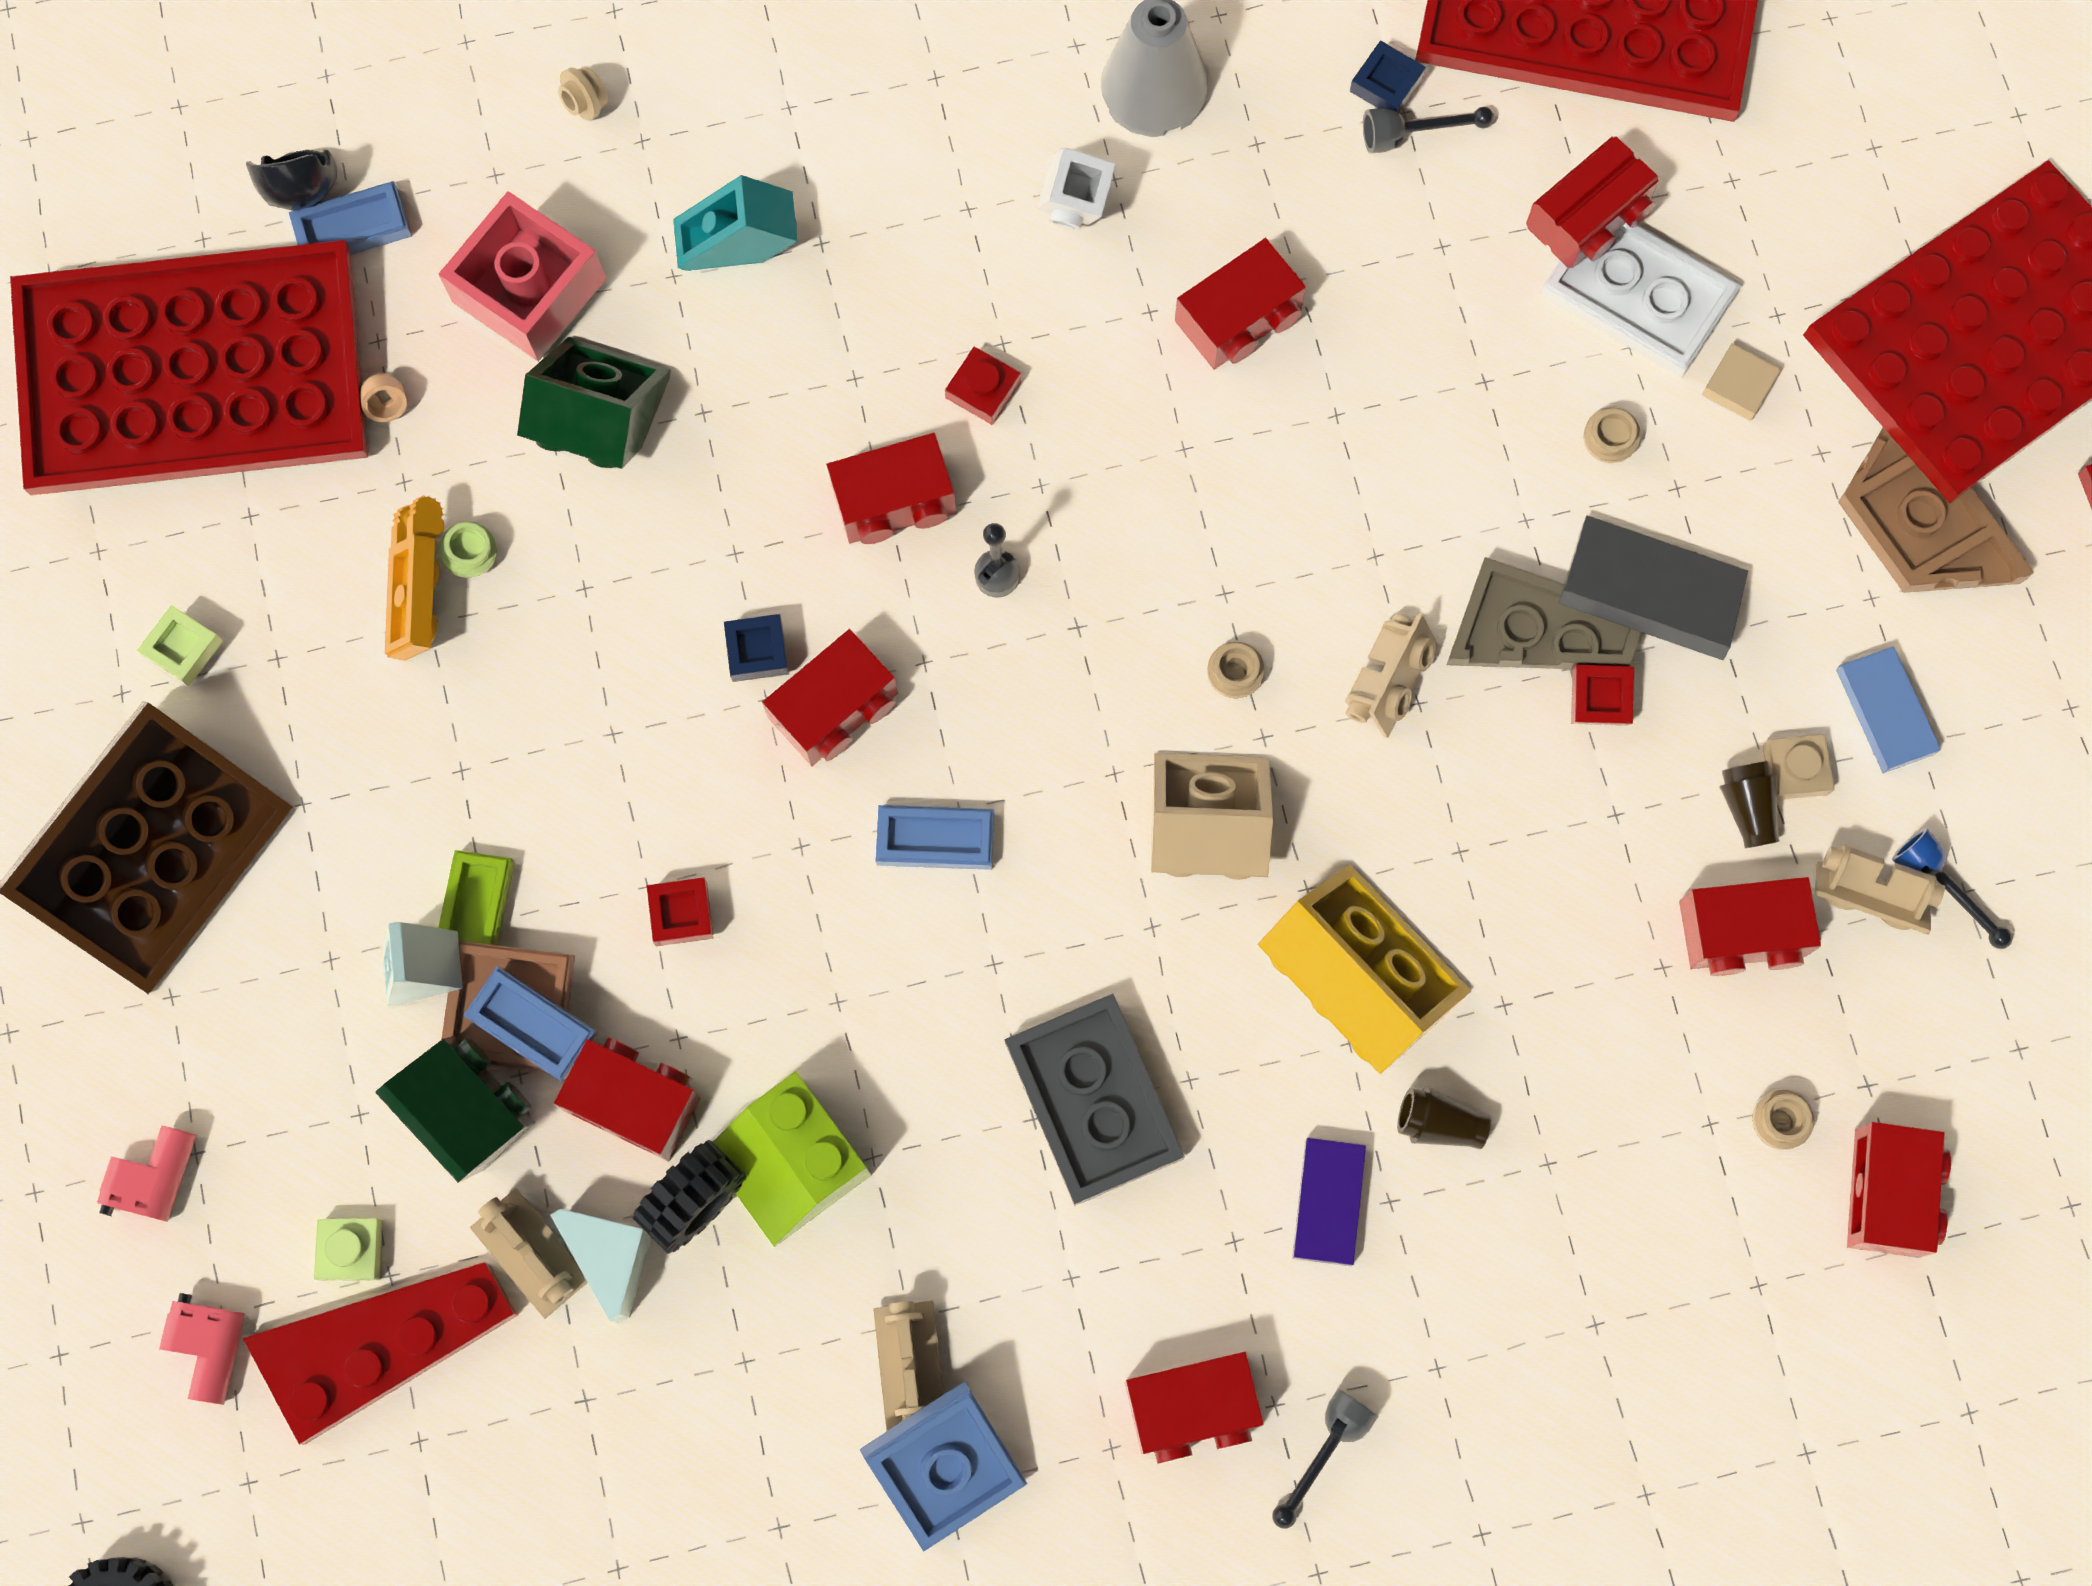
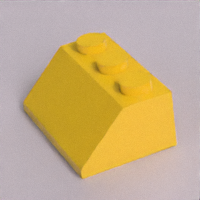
[1257,864,1472,1074]

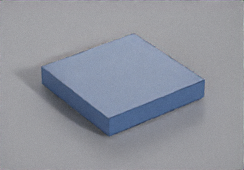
[859,1381,1028,1552]

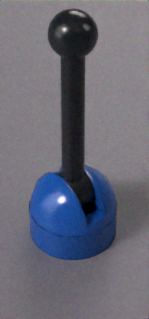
[1892,828,2013,949]

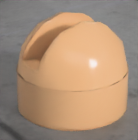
[360,372,407,422]

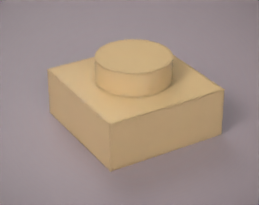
[1762,734,1835,800]

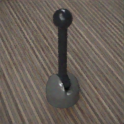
[1363,107,1494,154]
[974,523,1020,598]
[1272,1388,1379,1529]

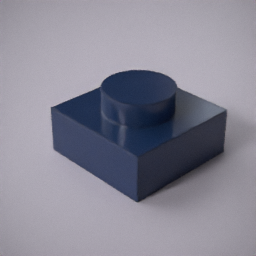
[1349,40,1426,113]
[723,614,789,682]

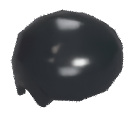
[245,149,338,211]

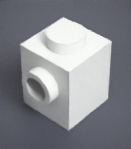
[1037,147,1116,230]

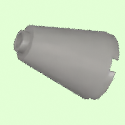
[1101,0,1208,137]

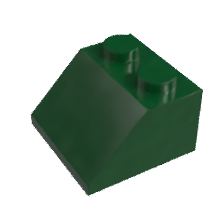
[517,337,671,469]
[375,1036,536,1183]

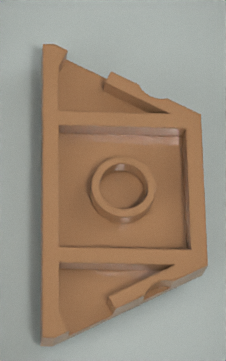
[1838,427,2034,593]

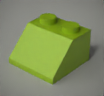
[713,1071,871,1248]

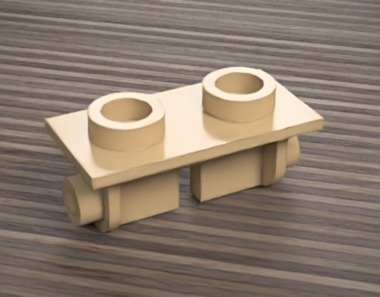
[1345,613,1436,738]
[1815,844,1945,935]
[469,1188,588,1319]
[873,1300,944,1431]

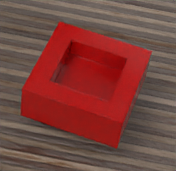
[945,346,1021,425]
[1571,665,1634,726]
[646,877,714,947]

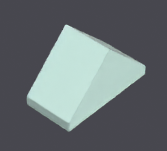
[382,922,463,1007]
[550,1209,651,1324]

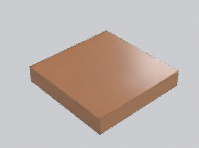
[441,941,575,1071]

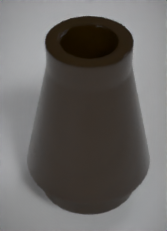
[1719,761,1780,849]
[1397,1086,1491,1150]

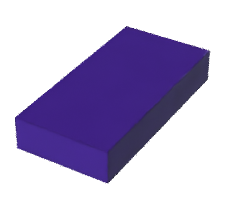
[1292,1138,1366,1267]

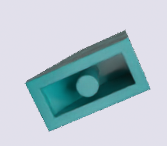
[673,175,798,271]

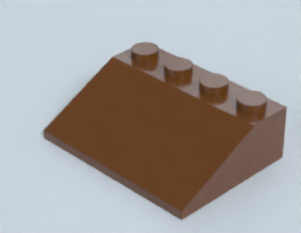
[0,701,293,995]

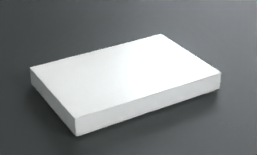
[1539,223,1741,378]

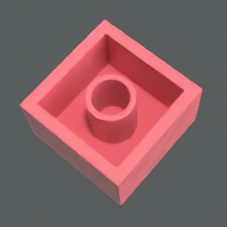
[438,191,606,362]

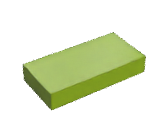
[438,850,515,946]

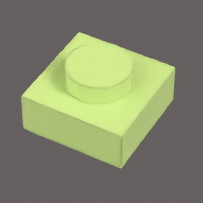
[136,605,223,686]
[314,1218,383,1281]

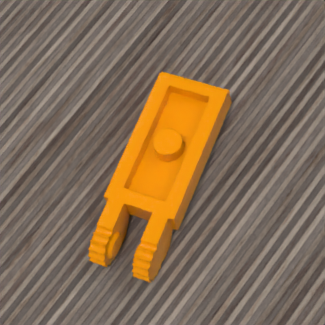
[385,495,445,661]

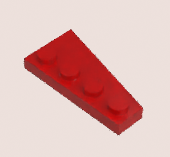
[242,1262,518,1445]

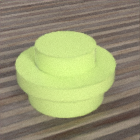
[439,522,497,578]

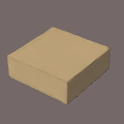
[1702,343,1781,421]

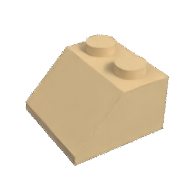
[1151,753,1273,880]

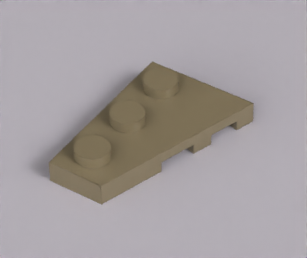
[1446,557,1642,669]

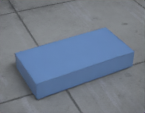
[288,181,412,255]
[1836,646,1941,774]
[875,805,994,870]
[463,966,598,1082]

